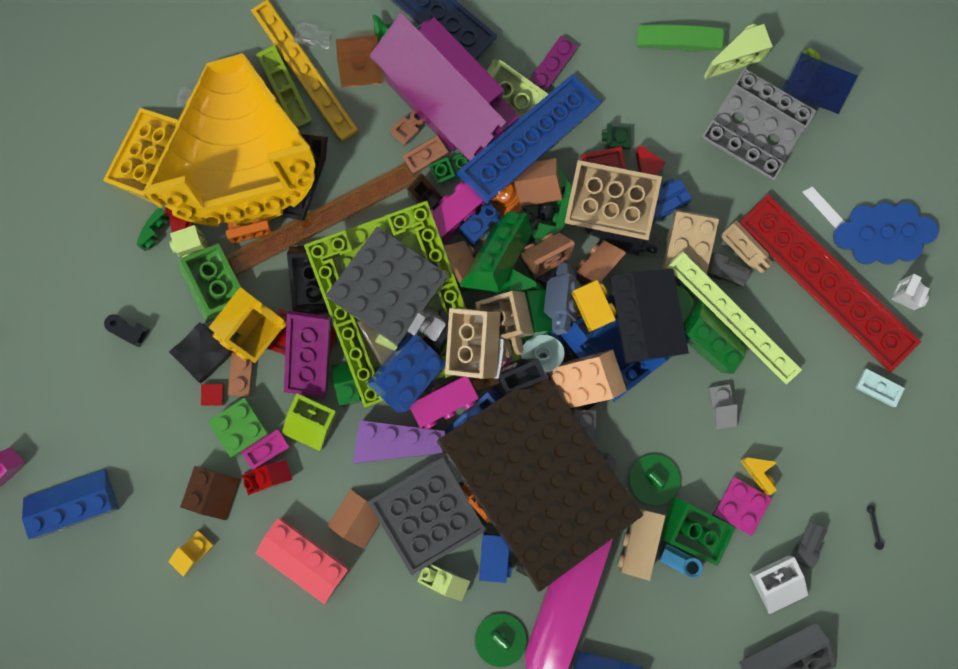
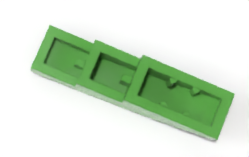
[637,25,725,52]

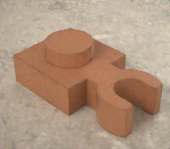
[389,110,425,146]

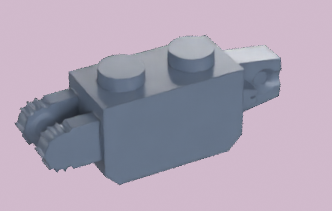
[544,262,581,335]

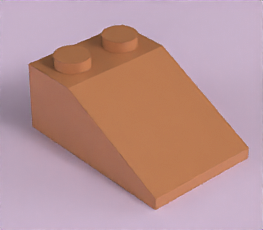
[521,233,575,279]

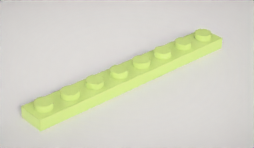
[667,251,802,385]

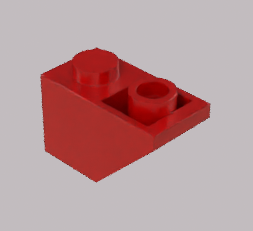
[242,460,292,495]

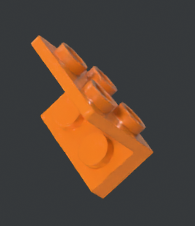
[226,219,273,244]

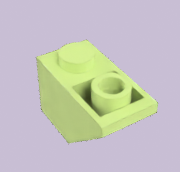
[417,564,470,601]

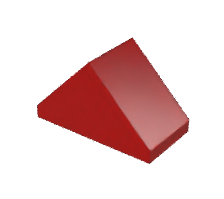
[635,146,666,175]

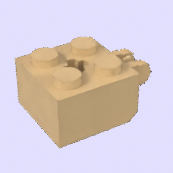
[475,291,534,358]

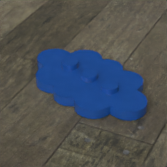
[833,202,939,265]

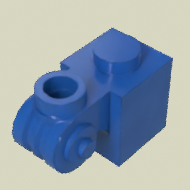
[459,203,501,247]

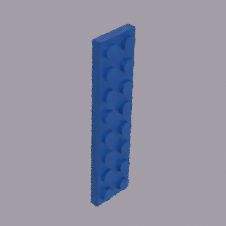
[457,74,602,204]

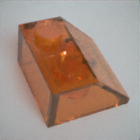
[336,36,382,87]

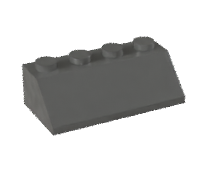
[739,623,836,669]

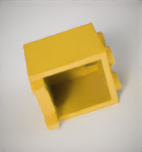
[209,287,287,363]

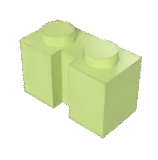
[169,225,208,258]

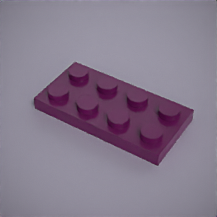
[284,311,332,399]

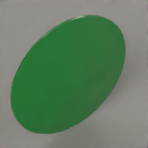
[629,454,680,506]
[475,613,527,667]

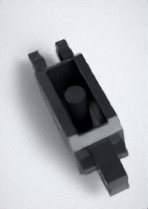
[585,228,661,255]

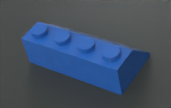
[22,469,119,539]

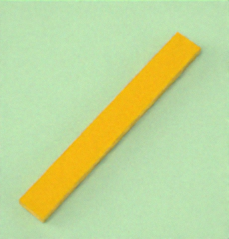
[251,0,359,143]

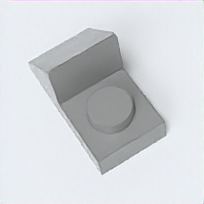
[408,307,446,341]
[708,384,738,430]

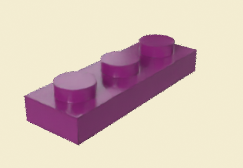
[529,36,578,92]

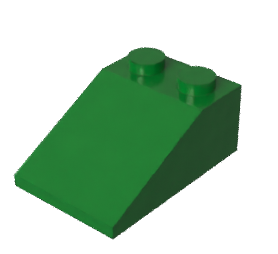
[660,497,736,566]

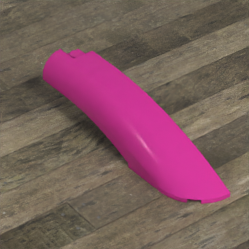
[525,488,628,669]

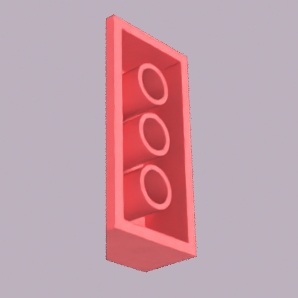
[256,518,350,604]

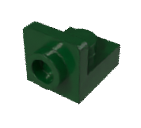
[602,123,631,150]

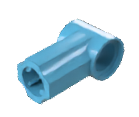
[658,544,703,578]

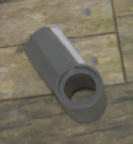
[707,253,751,287]
[791,522,827,569]

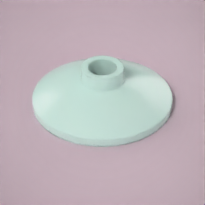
[521,335,564,373]

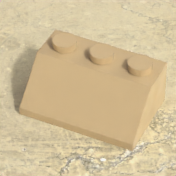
[617,509,665,581]

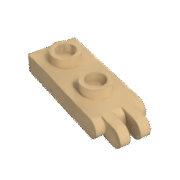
[720,220,772,273]

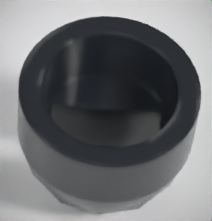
[538,204,555,221]

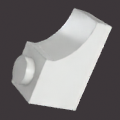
[891,274,930,310]

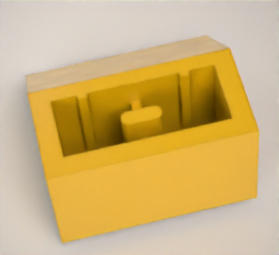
[571,280,617,332]

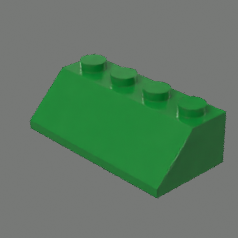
[460,212,532,292]

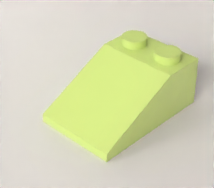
[704,24,773,79]
[486,59,548,119]

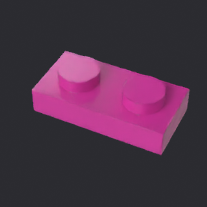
[242,429,290,470]

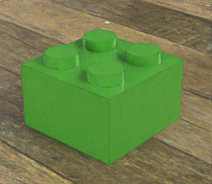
[208,398,271,458]

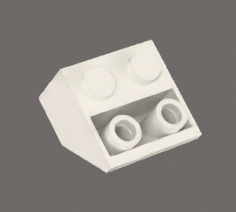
[750,556,808,614]

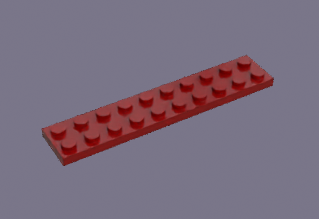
[739,195,921,372]

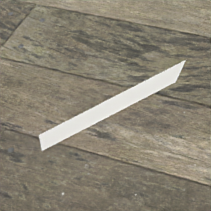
[803,186,845,228]

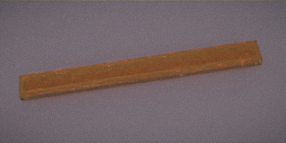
[226,163,415,276]

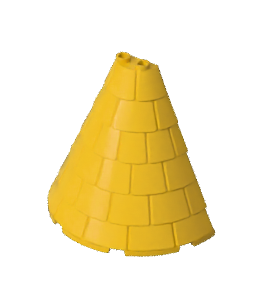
[144,53,315,227]

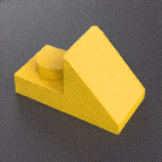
[740,457,777,495]
[168,530,214,577]

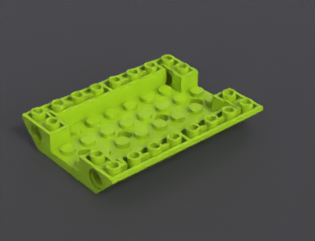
[304,201,466,408]

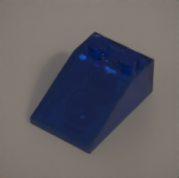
[782,51,858,114]

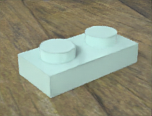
[855,369,905,407]

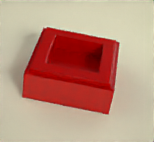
[201,384,224,406]

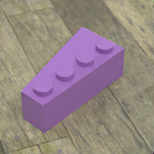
[353,420,446,464]

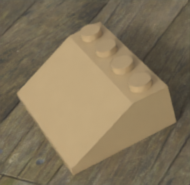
[565,160,663,240]

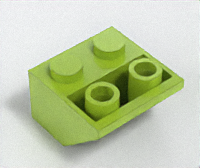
[281,394,338,452]

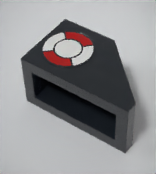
[499,358,547,394]

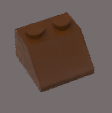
[180,466,240,520]

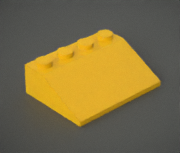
[103,108,178,204]

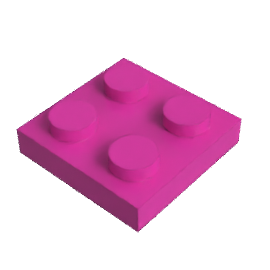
[713,477,772,536]

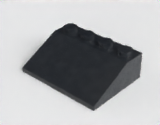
[287,246,328,313]
[609,268,689,365]

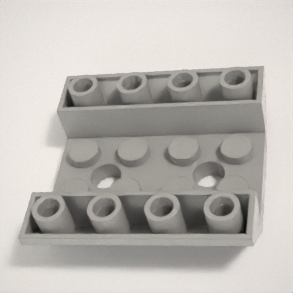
[701,68,816,181]

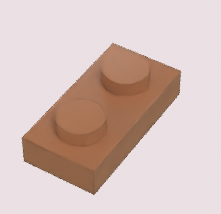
[402,135,449,175]
[228,353,254,397]

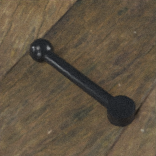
[867,505,884,550]

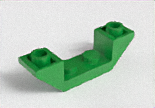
[531,165,572,245]

